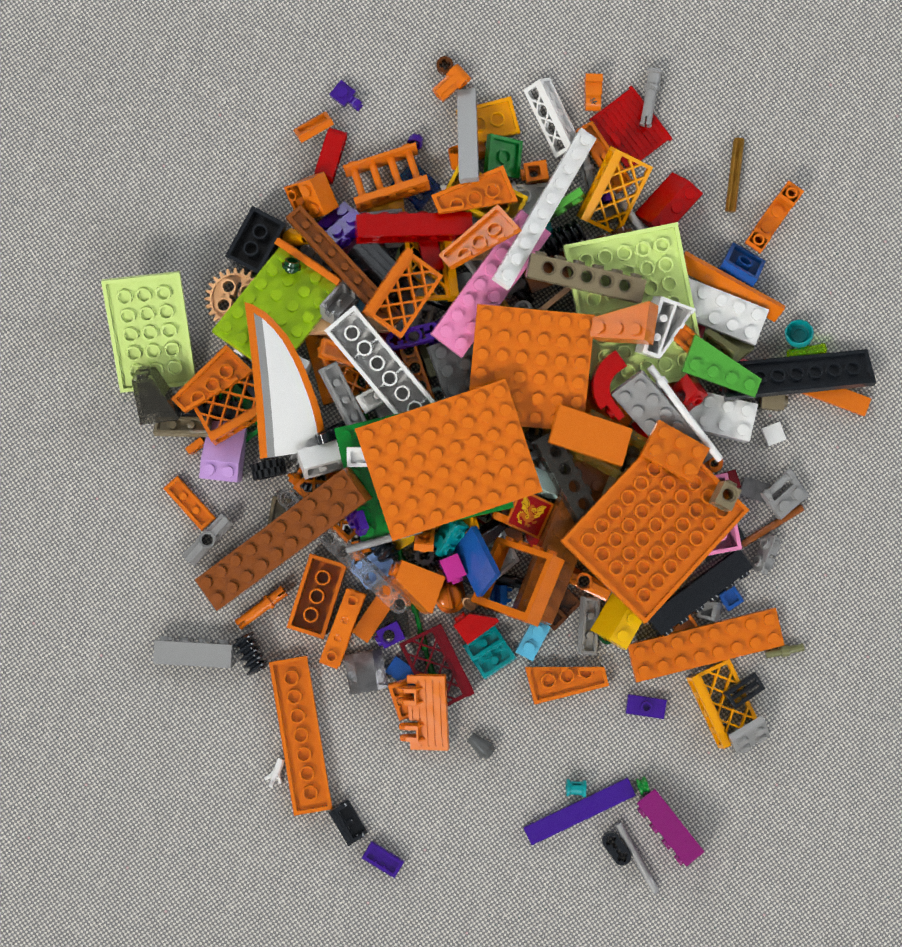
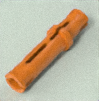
[235,586,288,630]

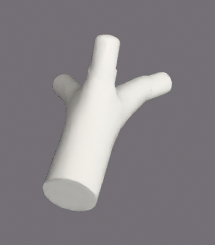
[264,758,285,788]

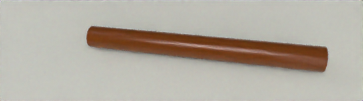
[741,504,804,549]

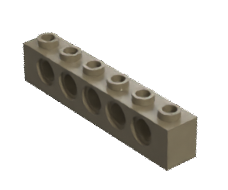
[525,251,647,304]

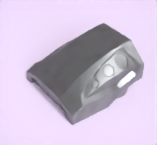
[344,648,388,694]

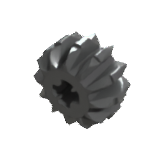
[406,544,439,570]

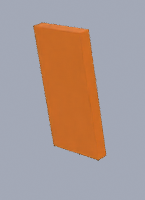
[548,405,633,467]

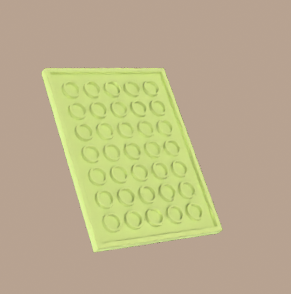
[563,222,700,394]

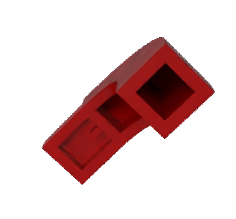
[590,350,627,421]

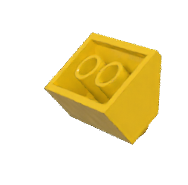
[590,593,642,650]

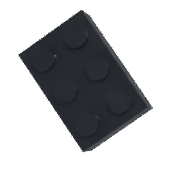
[225,206,288,275]

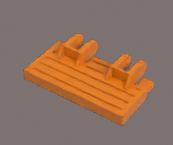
[397,674,450,751]

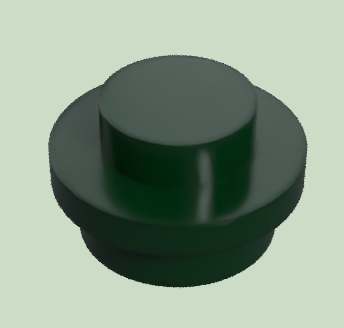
[282,257,301,274]

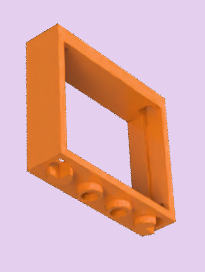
[471,536,565,627]

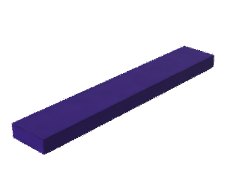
[523,777,636,845]

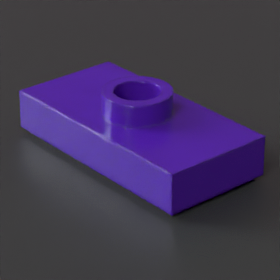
[625,694,667,719]
[361,841,405,878]

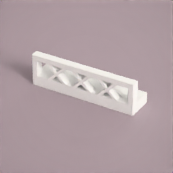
[523,78,577,158]

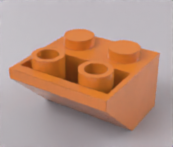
[284,171,339,218]

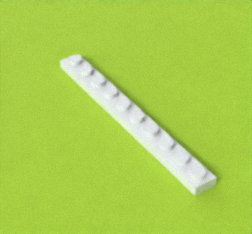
[491,128,597,290]

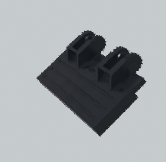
[347,243,421,310]

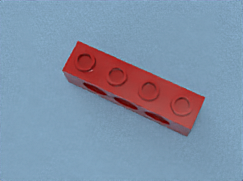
[632,374,708,442]

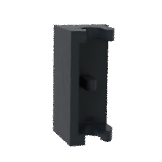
[329,799,368,846]

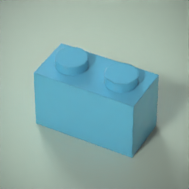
[515,622,551,661]

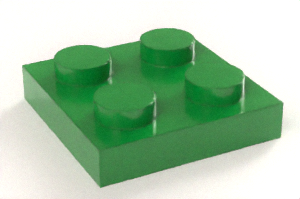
[483,134,523,180]

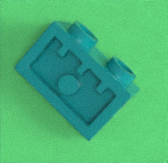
[434,520,469,557]

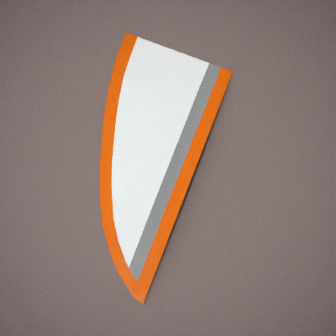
[245,302,324,459]

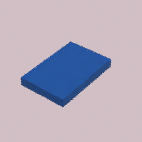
[455,526,501,597]

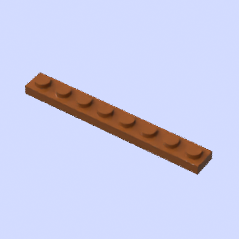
[286,205,402,326]

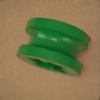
[635,776,650,796]

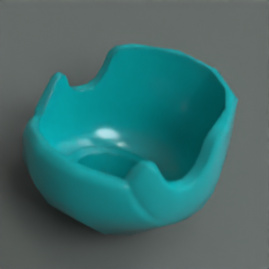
[785,319,814,348]

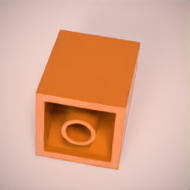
[388,560,445,614]

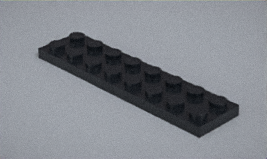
[721,349,876,401]

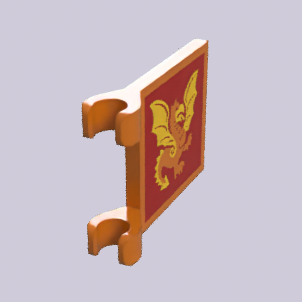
[492,495,554,539]

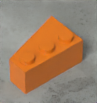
[590,301,659,345]

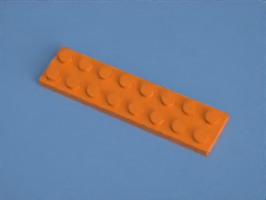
[627,607,784,683]
[269,655,333,816]

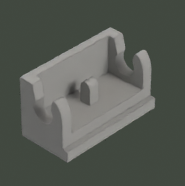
[320,280,359,324]

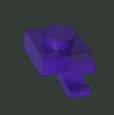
[329,80,363,112]

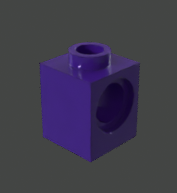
[374,620,406,649]

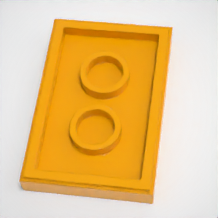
[456,96,521,143]

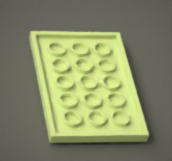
[101,271,196,393]

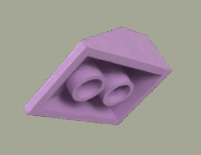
[199,420,247,482]

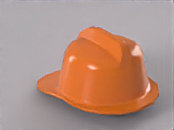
[436,570,465,613]

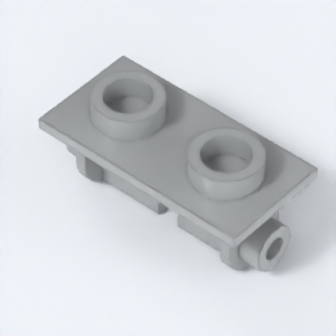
[752,534,781,575]

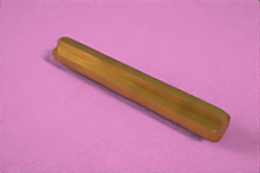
[725,137,744,213]

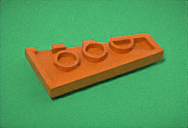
[431,165,518,214]
[439,204,521,270]
[171,345,253,414]
[525,667,609,705]

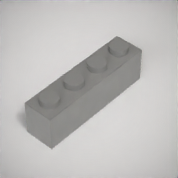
[153,636,234,668]

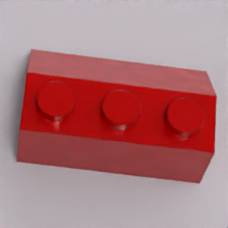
[635,172,703,228]
[453,612,499,645]

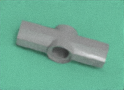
[182,513,234,566]

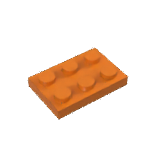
[640,420,710,483]

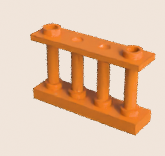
[343,142,431,213]
[319,588,367,669]

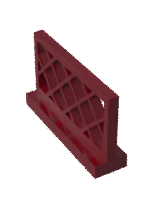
[399,623,475,706]

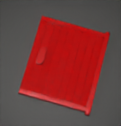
[589,86,673,168]

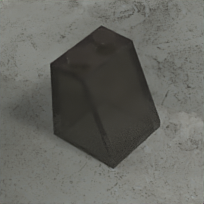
[132,366,182,425]

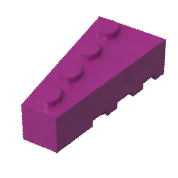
[637,789,705,867]

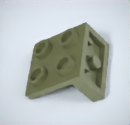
[703,328,754,363]

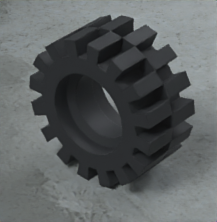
[250,458,287,481]

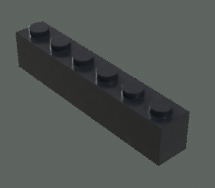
[648,550,753,636]

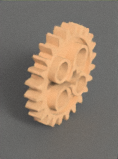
[204,268,255,322]

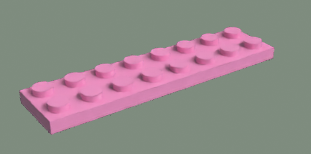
[430,209,551,358]

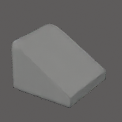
[696,601,723,622]

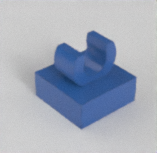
[490,585,512,605]

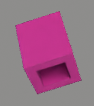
[438,553,467,585]

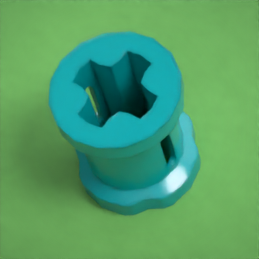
[565,779,587,797]

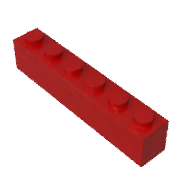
[355,211,473,244]

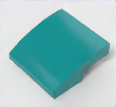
[463,625,517,680]

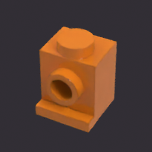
[520,159,549,185]

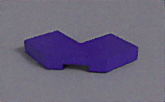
[346,510,369,537]

